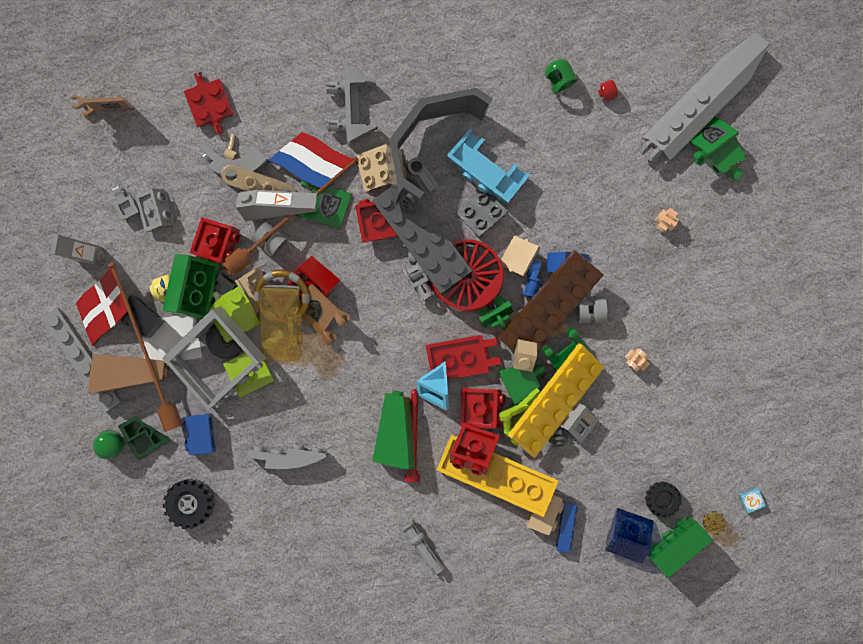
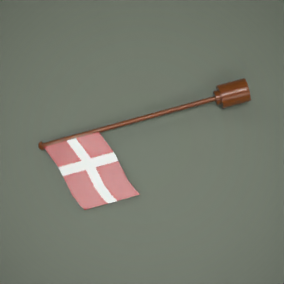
[76,262,183,432]

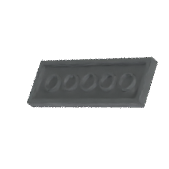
[372,187,472,294]

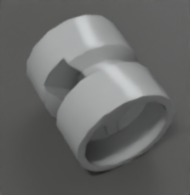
[251,222,288,258]
[577,298,607,324]

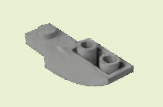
[247,444,328,469]

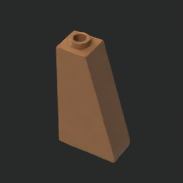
[88,354,169,395]

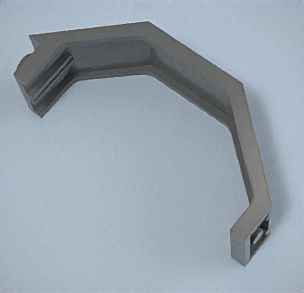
[385,88,493,212]

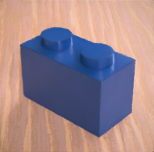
[183,413,216,455]

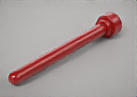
[405,389,420,482]

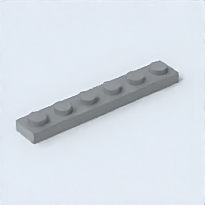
[41,308,122,413]

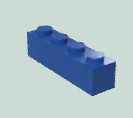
[556,502,578,553]

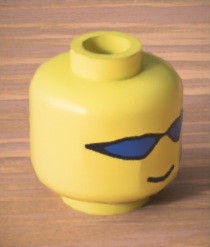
[150,275,170,302]

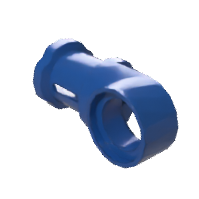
[522,259,544,298]

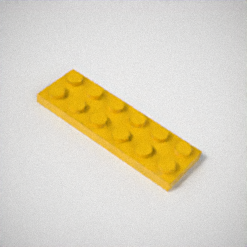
[507,344,605,458]
[437,435,559,517]

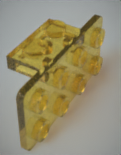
[259,287,303,361]

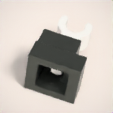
[212,273,238,301]

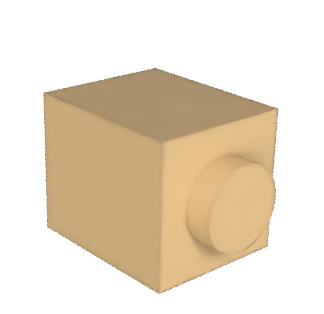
[513,339,537,372]

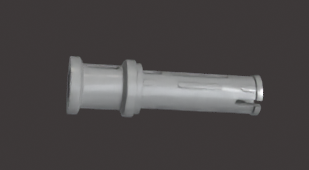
[399,519,444,575]

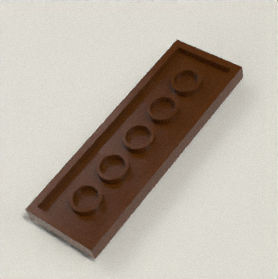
[498,250,604,351]

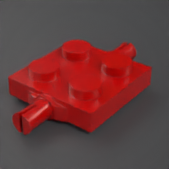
[184,72,233,135]

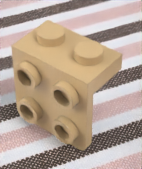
[357,144,407,191]

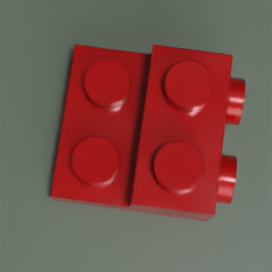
[355,199,398,243]
[189,217,241,264]
[460,388,506,429]
[450,423,500,476]

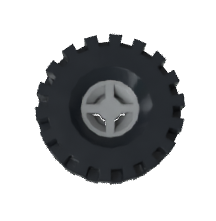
[163,478,215,529]

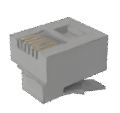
[559,401,599,443]

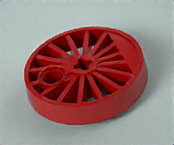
[432,239,504,313]

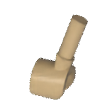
[224,134,237,160]

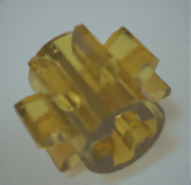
[701,511,727,535]

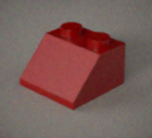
[287,256,341,301]

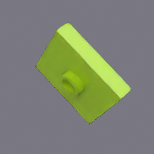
[223,347,275,398]

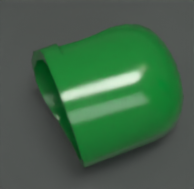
[545,59,578,95]
[93,430,125,460]

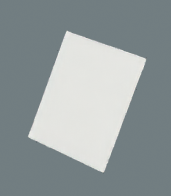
[142,315,202,361]

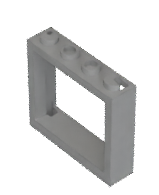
[162,306,266,410]

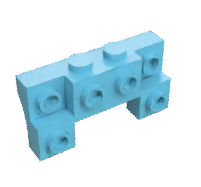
[446,128,530,205]

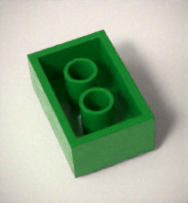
[162,254,220,319]
[645,517,713,578]

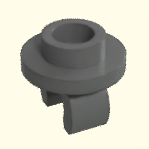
[549,427,568,447]

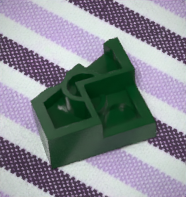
[118,416,170,460]

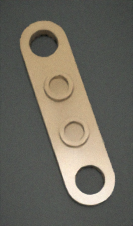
[221,165,296,192]

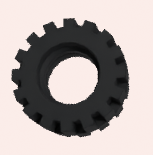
[645,482,682,518]

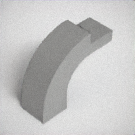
[199,143,269,179]

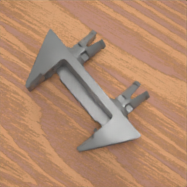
[326,66,378,146]

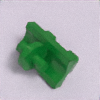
[478,296,514,329]

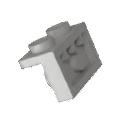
[135,188,174,232]

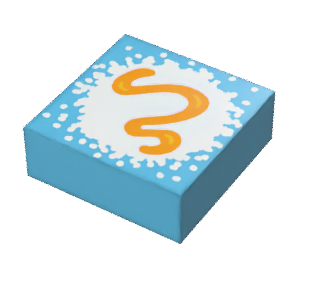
[739,488,766,513]

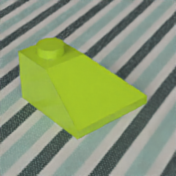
[209,286,260,343]

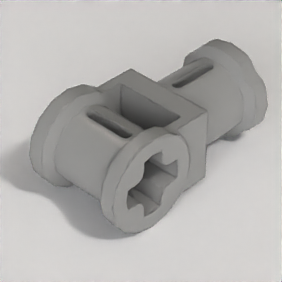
[402,262,435,302]

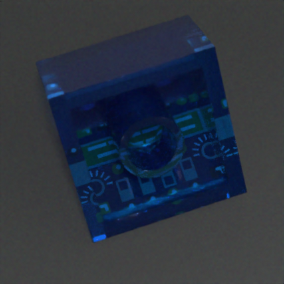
[605,508,654,564]

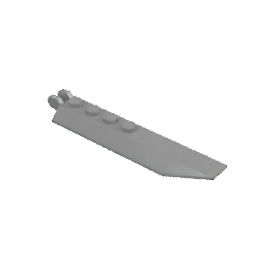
[639,32,770,162]

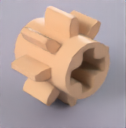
[655,208,679,232]
[625,348,650,372]

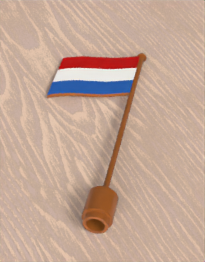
[222,132,359,276]

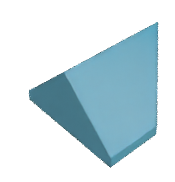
[417,362,449,411]

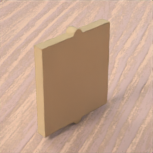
[500,236,540,277]

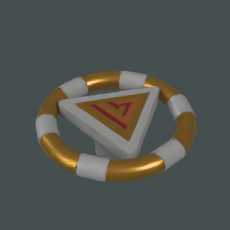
[254,270,310,323]

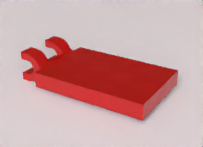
[426,335,501,380]

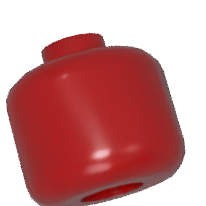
[598,80,618,101]

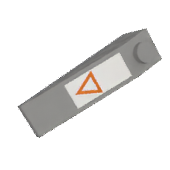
[236,190,318,221]
[51,234,104,266]

